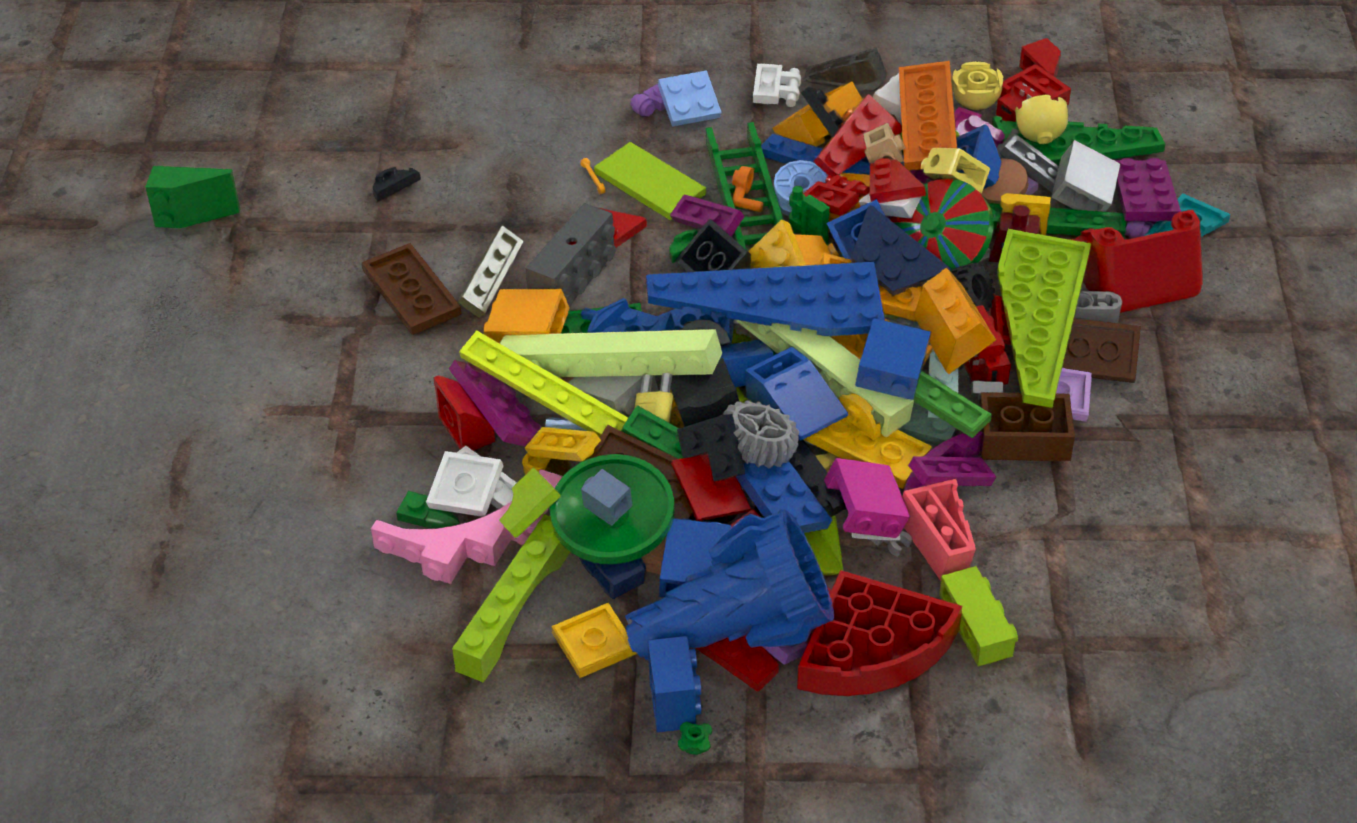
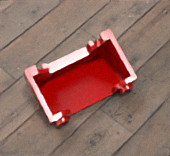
[1083,209,1203,313]

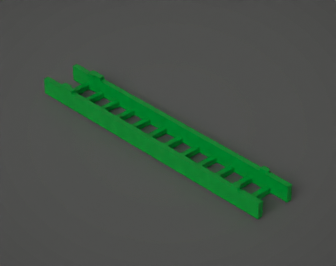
[706,122,783,355]

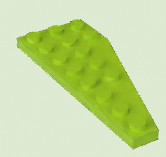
[997,229,1091,408]

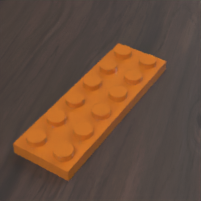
[899,61,957,171]

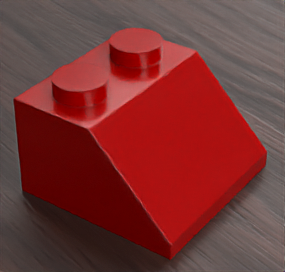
[433,375,495,451]

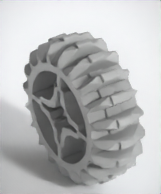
[723,400,799,468]

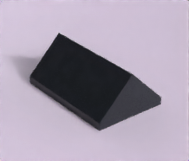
[675,219,751,272]

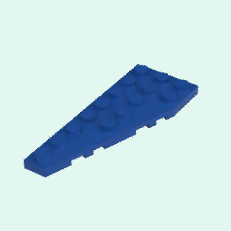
[646,262,885,336]

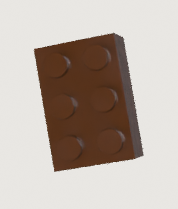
[979,392,1075,461]

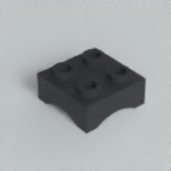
[671,358,740,427]

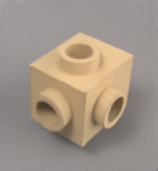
[864,123,905,163]

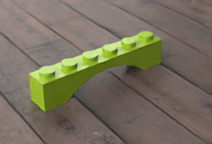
[452,514,570,683]

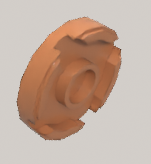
[981,158,1029,204]

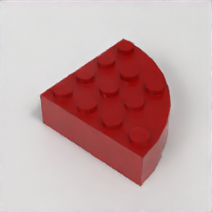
[797,570,963,696]

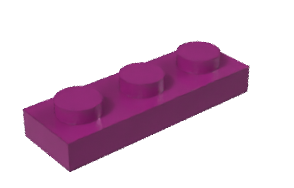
[670,194,745,236]
[908,456,996,487]

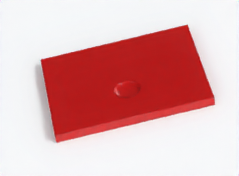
[671,454,751,521]

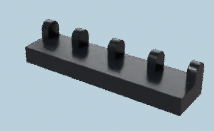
[789,440,847,517]

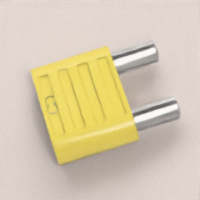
[634,373,673,423]

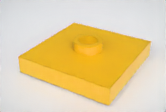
[551,603,637,678]

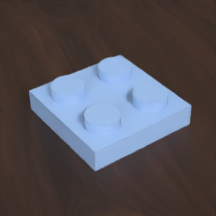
[658,71,722,127]

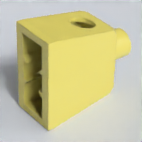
[921,148,990,193]

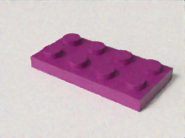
[1116,158,1181,221]
[449,360,542,447]

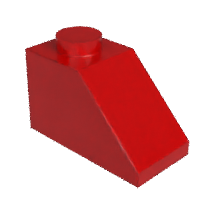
[1019,38,1061,78]

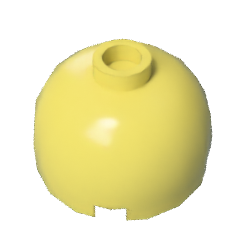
[952,61,1003,110]
[1015,95,1068,144]

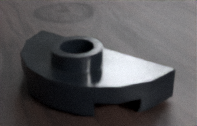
[373,167,421,202]

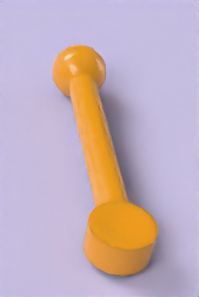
[580,158,606,194]

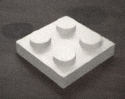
[426,451,504,517]

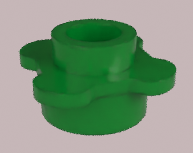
[678,722,712,755]

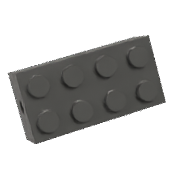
[526,203,616,307]

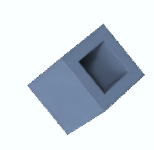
[581,469,632,526]

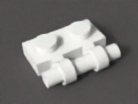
[753,64,801,107]

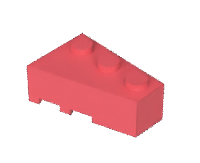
[902,479,976,581]

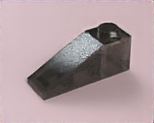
[803,47,887,91]

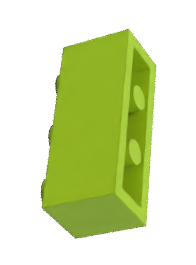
[939,566,1018,667]

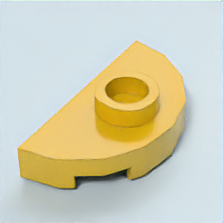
[838,393,881,440]

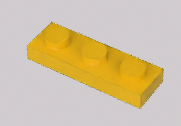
[524,427,601,462]

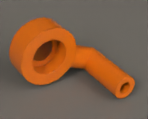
[732,166,763,212]

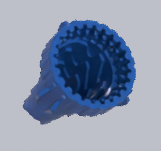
[625,509,834,660]

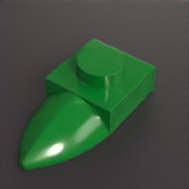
[396,491,460,529]

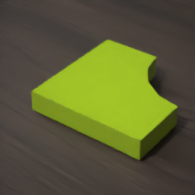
[499,467,561,538]

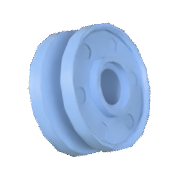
[774,160,828,216]

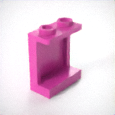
[824,458,910,538]

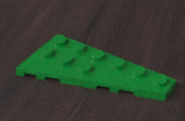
[992,116,1166,166]

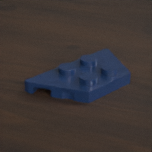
[851,205,951,296]

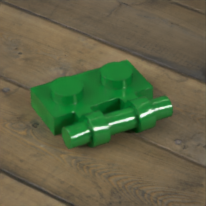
[789,186,830,245]

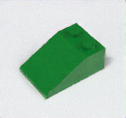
[145,166,240,228]

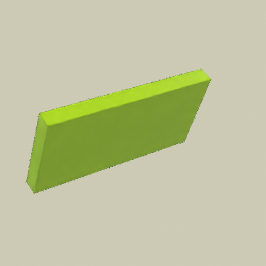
[594,142,706,220]

